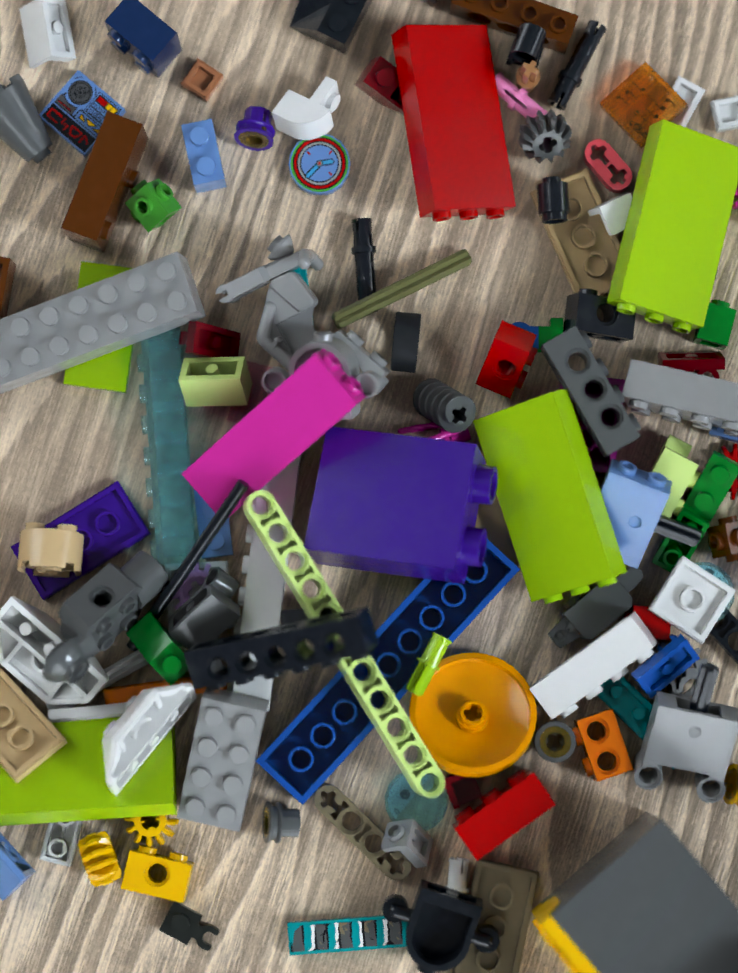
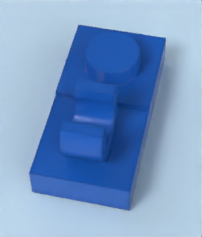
[631,634,700,699]

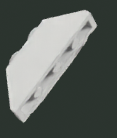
[0,596,109,705]
[102,682,197,796]

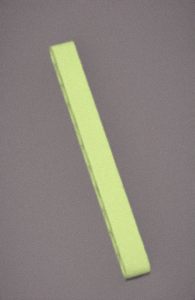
[243,490,445,797]

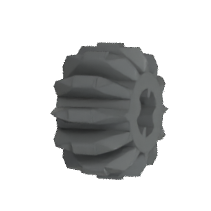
[519,109,572,164]

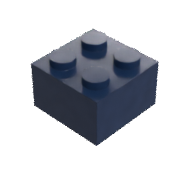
[105,0,182,78]

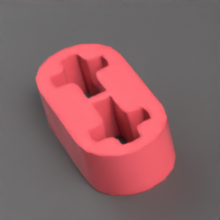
[583,139,632,193]

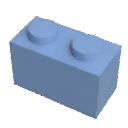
[181,119,227,193]

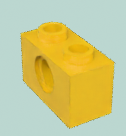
[121,844,194,903]

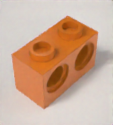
[572,708,634,782]

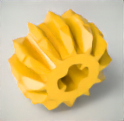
[124,815,179,847]
[78,831,122,887]

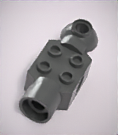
[43,551,169,684]

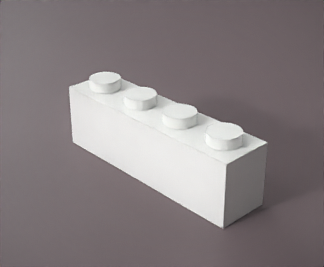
[529,611,658,720]

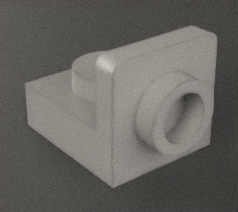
[381,819,433,868]

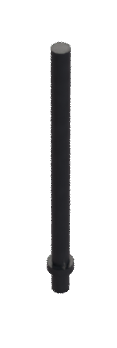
[126,479,249,651]

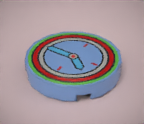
[289,134,351,195]

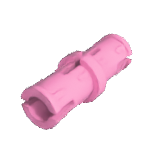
[495,72,548,118]

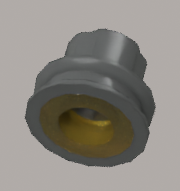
[534,721,576,763]
[262,801,301,844]

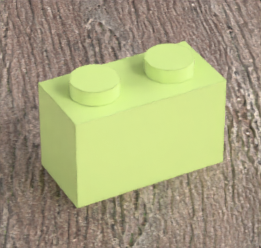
[178,356,252,407]

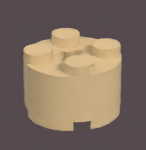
[17,522,84,578]

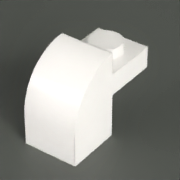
[272,76,340,140]

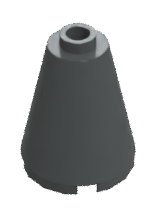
[0,74,53,164]

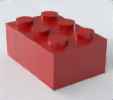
[452,769,556,861]

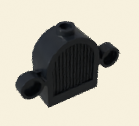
[382,879,500,973]

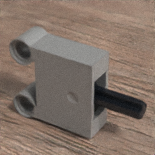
[633,662,738,803]

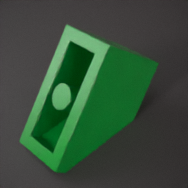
[126,611,188,685]

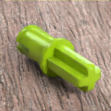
[406,632,452,696]

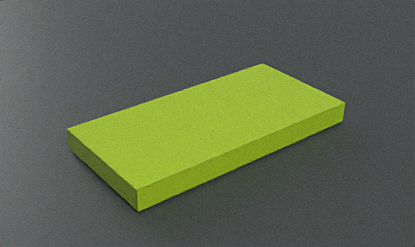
[63,261,133,393]

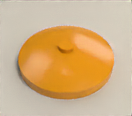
[409,653,537,777]

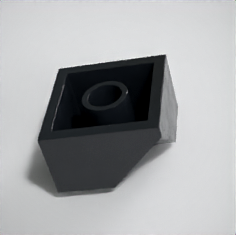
[290,0,372,54]

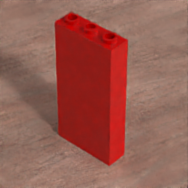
[391,25,516,222]

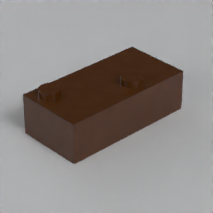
[61,111,149,253]

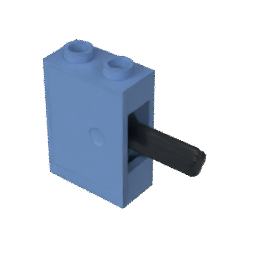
[600,459,701,569]

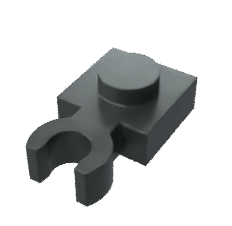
[159,901,220,950]

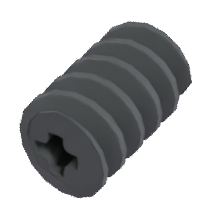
[413,378,476,433]

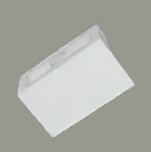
[19,0,76,68]

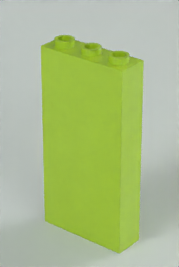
[606,119,738,334]
[473,389,627,605]
[0,717,177,826]

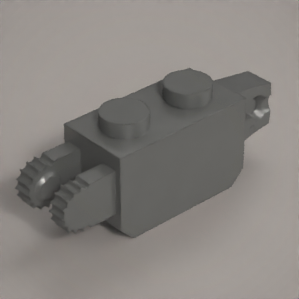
[548,567,644,648]

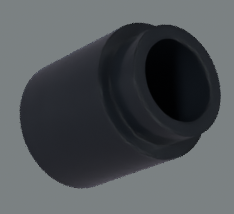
[537,176,570,224]

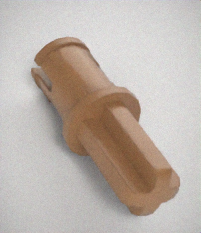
[516,60,540,94]

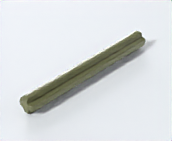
[332,249,472,329]

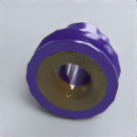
[234,106,275,151]

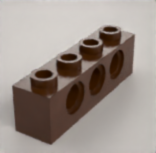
[449,0,578,54]

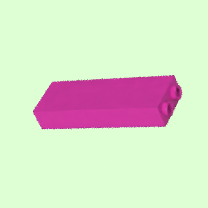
[182,348,366,518]

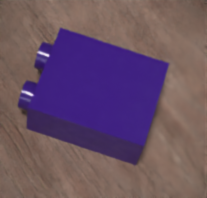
[304,427,498,584]

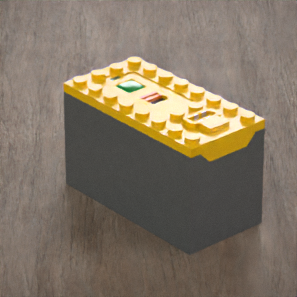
[531,811,738,973]

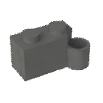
[168,567,240,649]

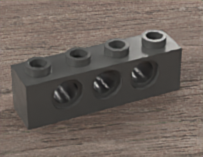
[540,326,641,458]

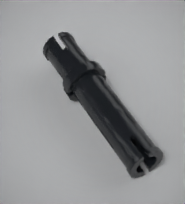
[547,20,607,110]
[351,218,378,312]

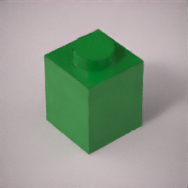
[693,299,737,350]

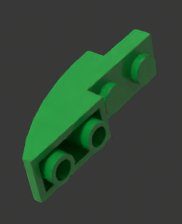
[652,450,738,573]

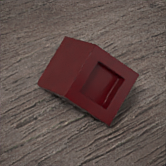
[444,774,483,810]

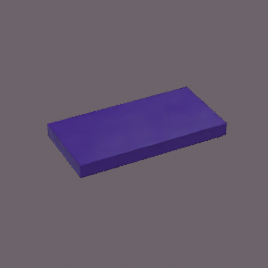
[11,481,151,601]

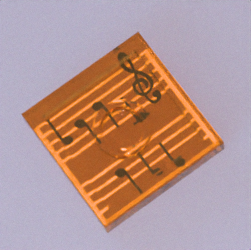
[599,62,688,149]

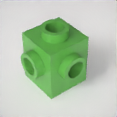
[125,178,182,232]

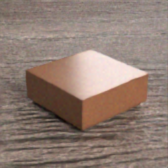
[181,58,224,102]

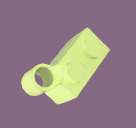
[649,434,701,518]

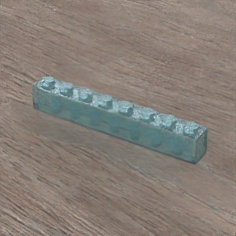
[137,327,196,566]

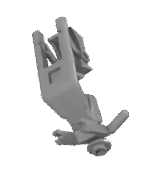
[215,234,390,395]

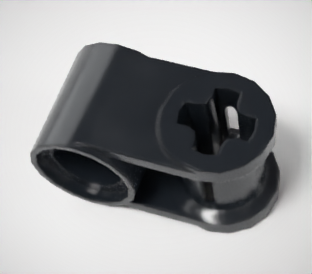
[506,23,546,68]

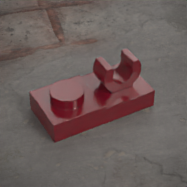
[178,321,241,357]
[658,351,725,379]

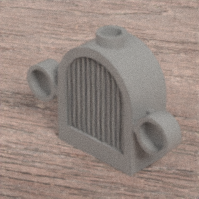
[261,331,382,420]

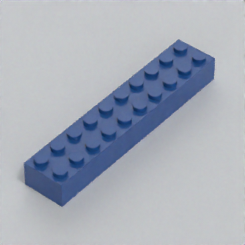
[256,539,520,805]

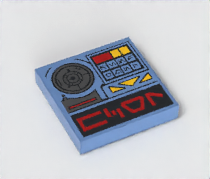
[39,70,126,158]

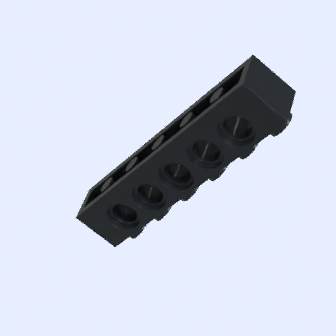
[183,607,379,691]

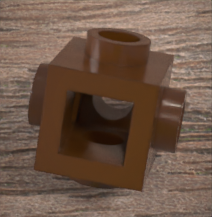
[707,516,738,563]

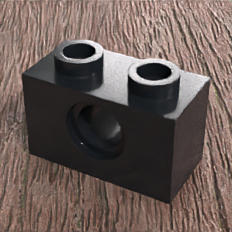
[563,289,636,343]

